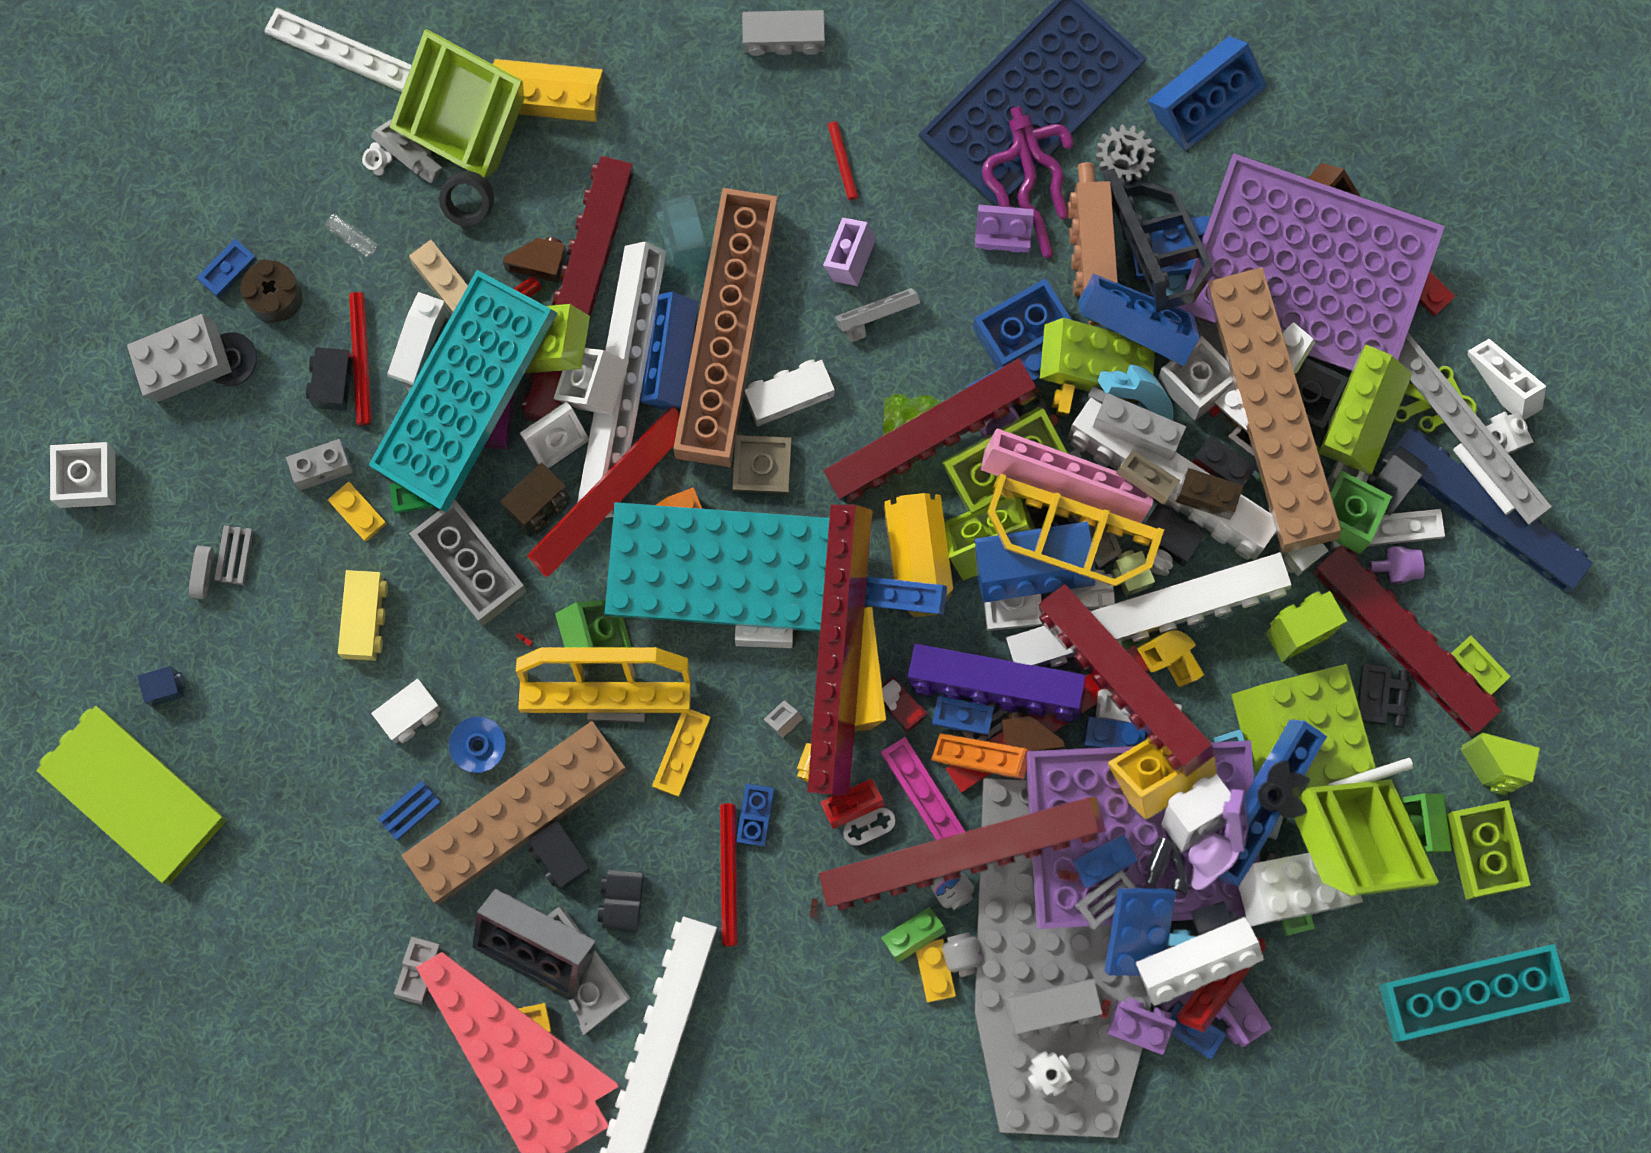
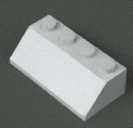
[1136,917,1264,1006]

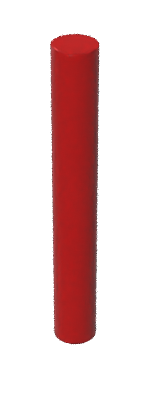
[827,121,858,201]

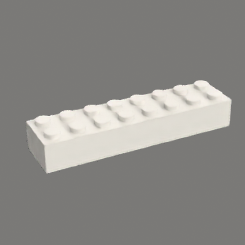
[1067,398,1276,560]

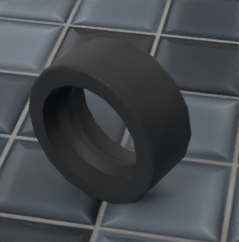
[439,171,494,226]

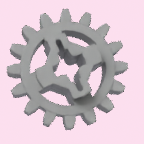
[1095,125,1155,185]

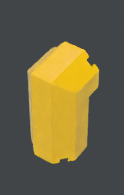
[884,493,953,617]

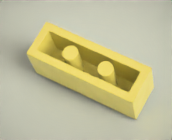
[338,570,388,661]

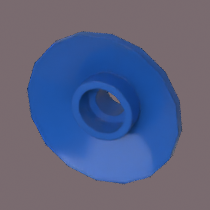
[449,716,506,773]

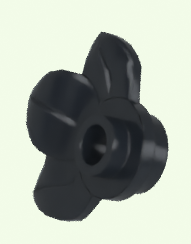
[1257,760,1310,818]

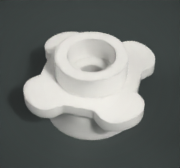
[362,142,392,175]
[1146,549,1173,576]

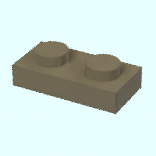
[1116,450,1181,505]

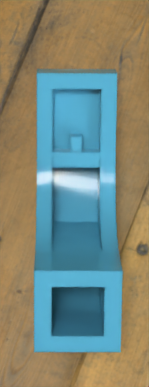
[1097,365,1173,421]

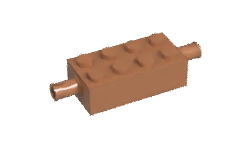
[1067,162,1117,326]

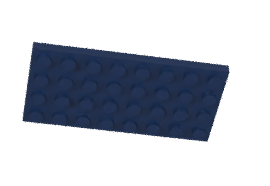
[918,0,1146,206]

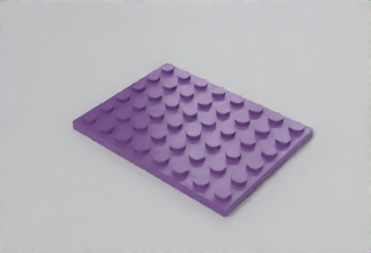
[1179,153,1445,372]
[1027,741,1260,929]

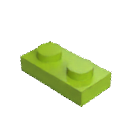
[1451,635,1511,695]

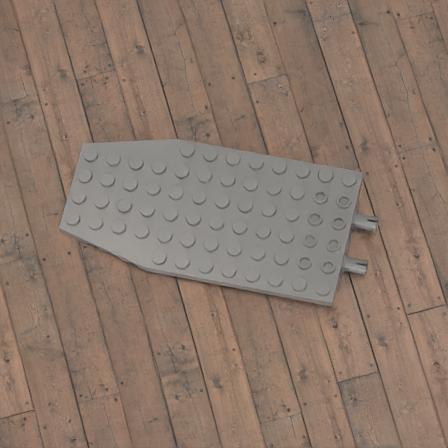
[974,778,1151,1138]

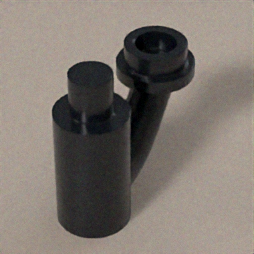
[1145,837,1192,894]

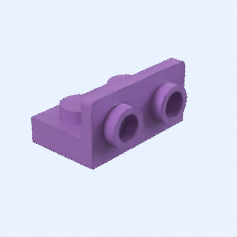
[975,205,1034,253]
[1216,982,1271,1047]
[1107,997,1177,1055]

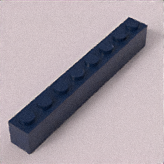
[1391,428,1593,594]

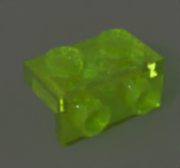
[883,394,940,436]

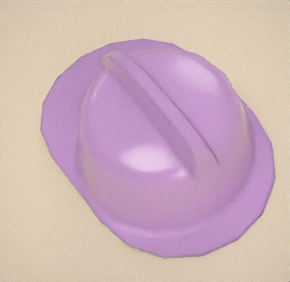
[1189,832,1240,890]

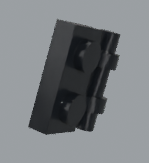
[1358,664,1412,728]

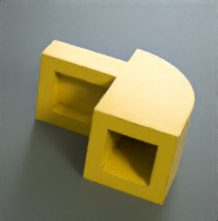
[1137,630,1204,687]

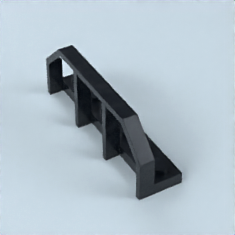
[1104,168,1212,313]

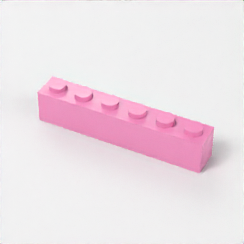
[981,429,1153,523]

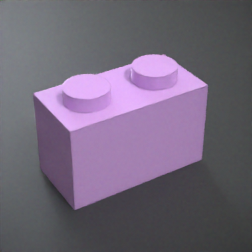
[823,218,876,286]

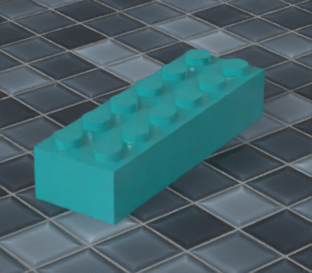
[1378,944,1571,1042]

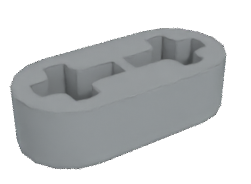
[189,545,214,599]
[843,808,895,847]

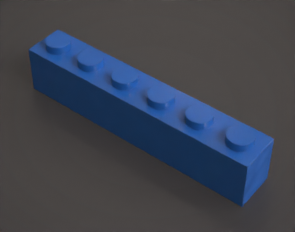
[1217,720,1327,886]

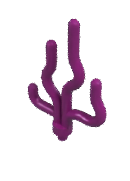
[982,106,1074,259]

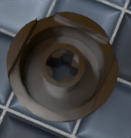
[240,259,302,323]

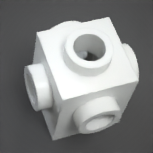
[1486,412,1533,454]
[1028,1051,1072,1096]

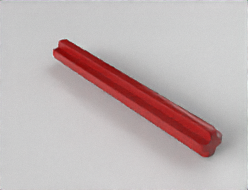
[349,292,372,426]
[720,803,738,947]

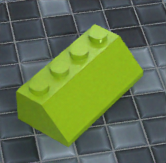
[1318,345,1412,475]

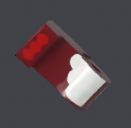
[882,677,927,733]

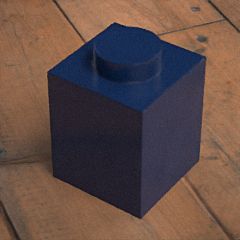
[137,666,186,707]

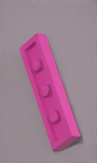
[881,737,965,840]

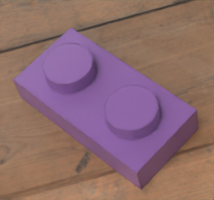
[1223,790,1248,852]

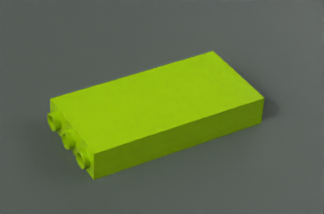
[36,706,228,886]

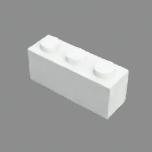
[744,360,835,427]

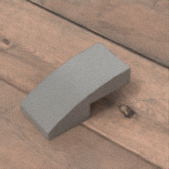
[394,937,439,1005]

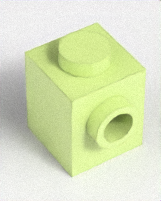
[1111,550,1155,597]

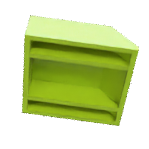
[389,29,524,178]
[1231,664,1376,791]
[1294,779,1439,896]

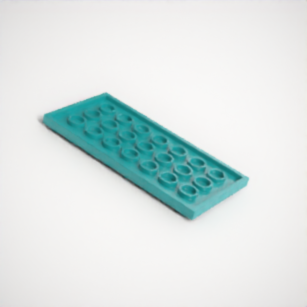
[369,270,558,512]
[605,502,829,632]

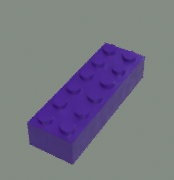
[908,644,1086,723]

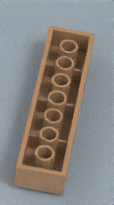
[401,721,627,906]

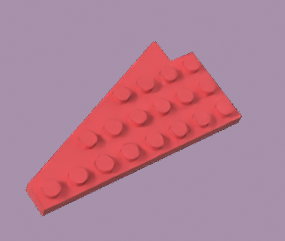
[416,952,619,1153]

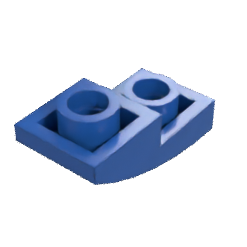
[736,783,774,846]

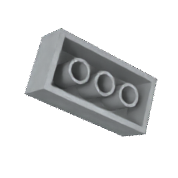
[409,499,527,627]

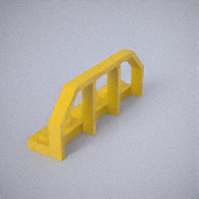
[987,474,1164,586]
[516,648,692,713]

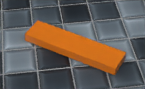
[931,733,1031,779]

